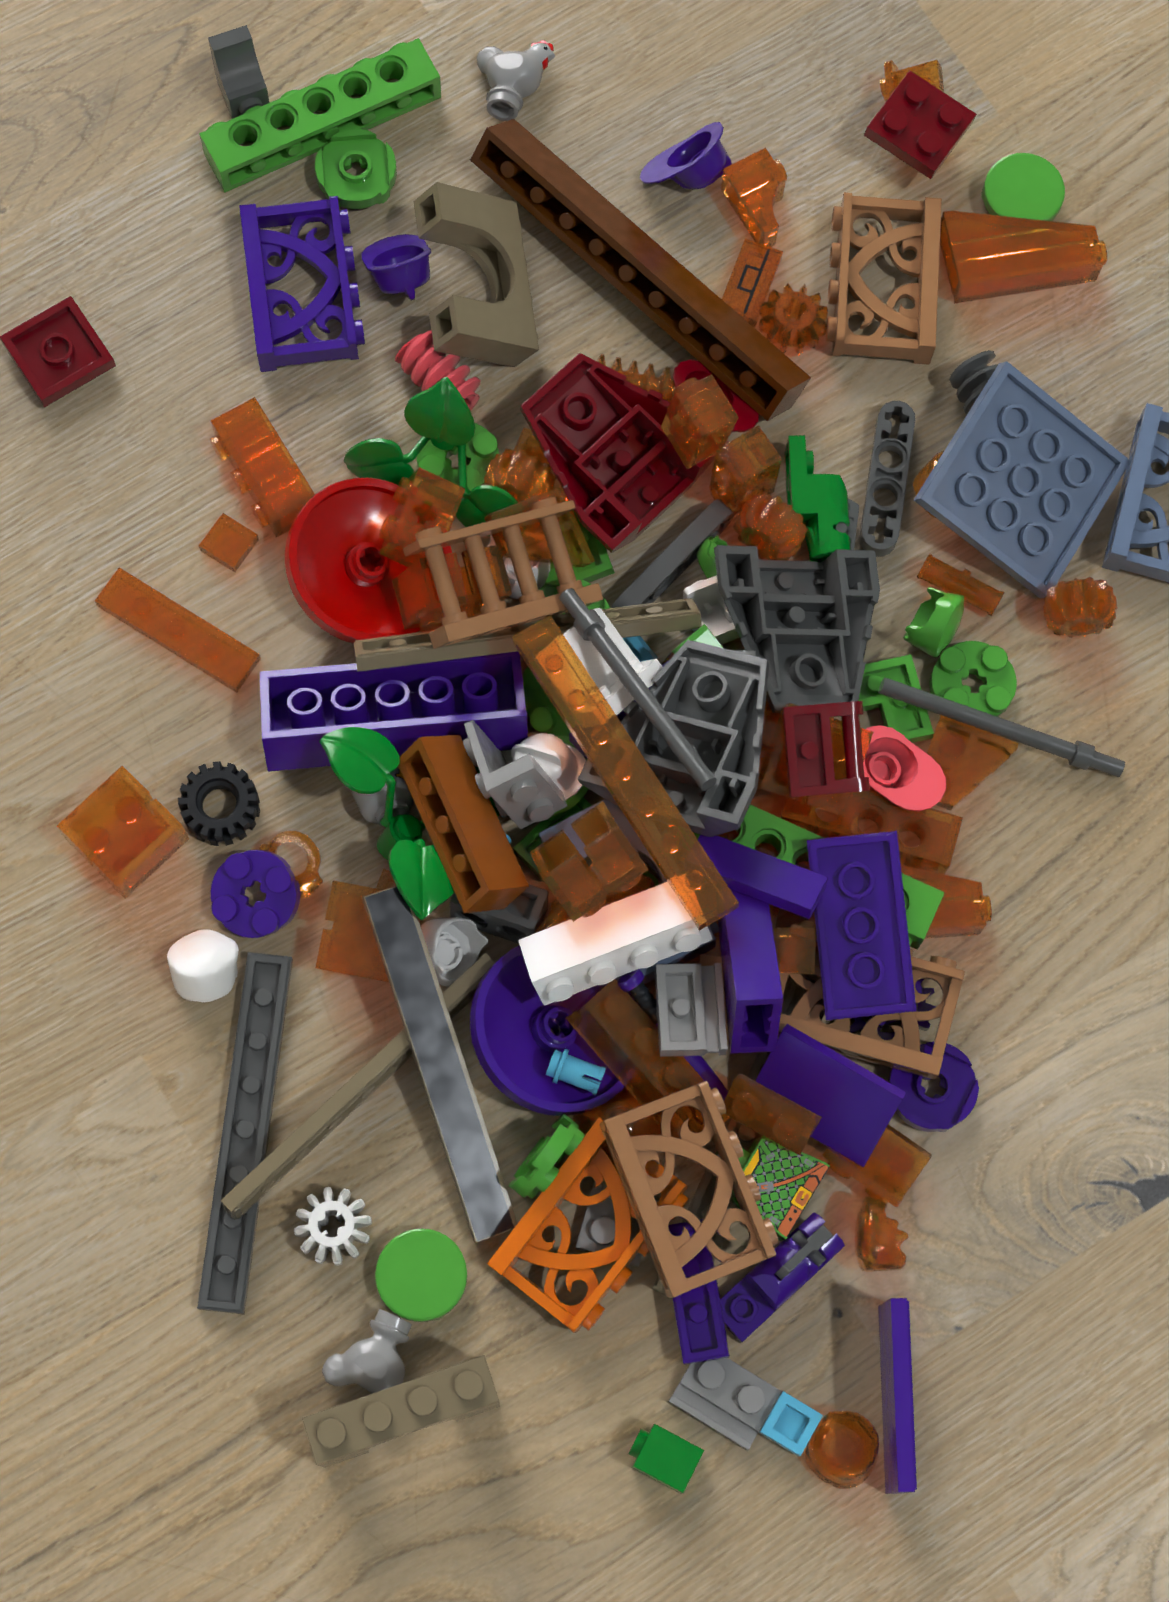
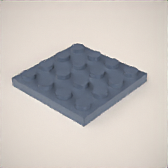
[914,361,1131,599]

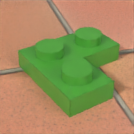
[858,654,934,743]

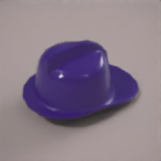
[640,122,732,190]
[361,234,431,301]

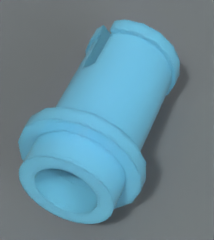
[546,1049,606,1095]

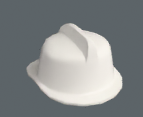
[502,733,586,800]

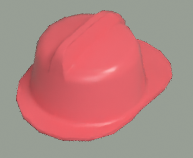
[861,725,946,812]

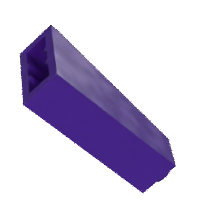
[716,884,783,1053]

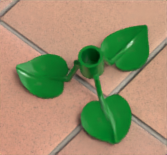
[344,377,528,536]
[319,727,500,920]

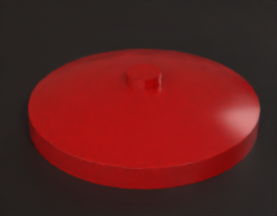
[285,478,454,644]

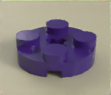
[211,850,301,938]
[888,1041,979,1132]

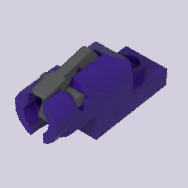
[720,1212,845,1343]

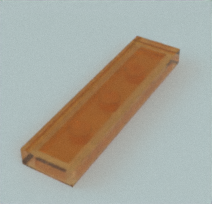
[95,567,261,693]

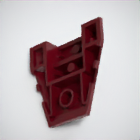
[520,353,729,553]

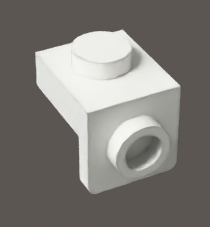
[683,575,740,645]

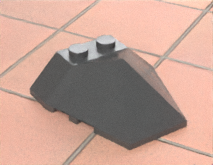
[714,545,880,713]
[578,640,769,837]

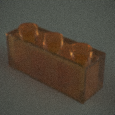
[210,397,315,538]

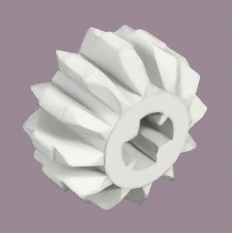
[294,1187,372,1266]

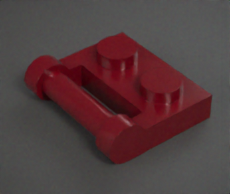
[782,701,870,797]

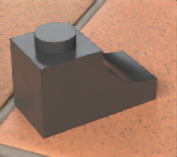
[208,25,270,119]

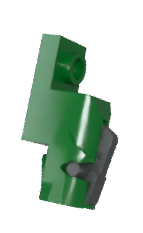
[784,435,859,562]

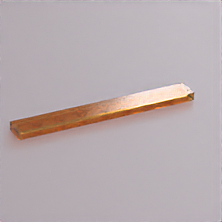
[512,615,739,931]

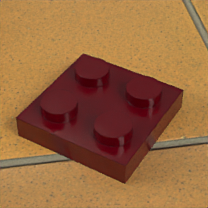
[864,70,977,179]
[0,296,116,408]

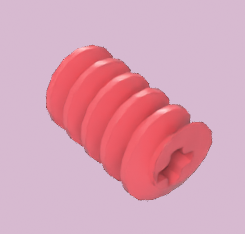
[395,330,481,411]

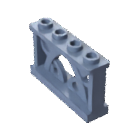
[1102,403,1169,582]

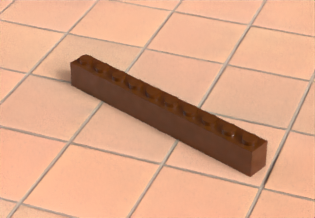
[470,119,811,421]

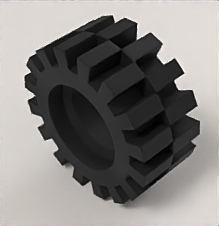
[178,761,260,846]

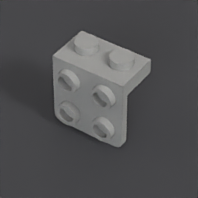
[463,720,567,829]

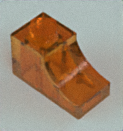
[721,148,787,252]

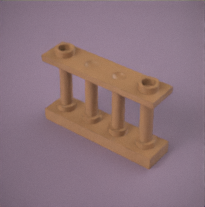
[403,497,603,649]

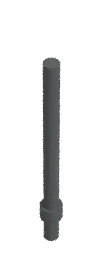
[559,588,717,791]
[879,677,1125,777]

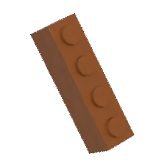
[398,735,529,913]

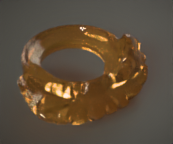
[259,830,323,898]

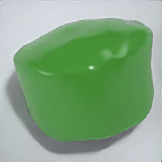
[903,587,964,658]

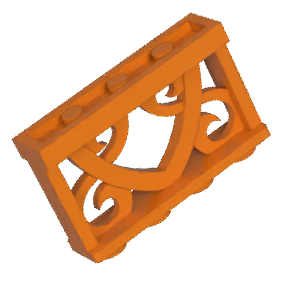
[487,1117,689,1333]

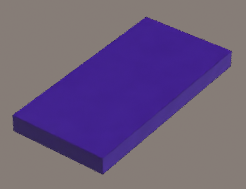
[807,831,917,1020]
[878,1298,917,1494]

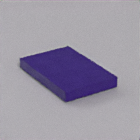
[746,1024,906,1167]

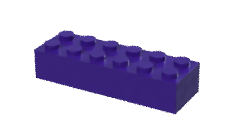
[260,651,528,772]

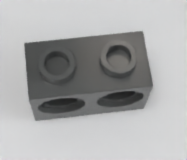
[450,884,549,944]

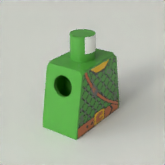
[715,1136,830,1241]

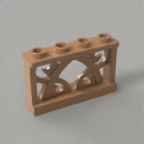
[826,192,942,365]
[778,920,965,1080]
[599,1081,779,1298]

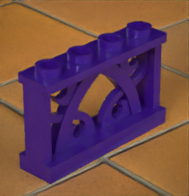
[239,196,365,372]

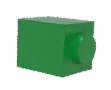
[628,1424,704,1494]

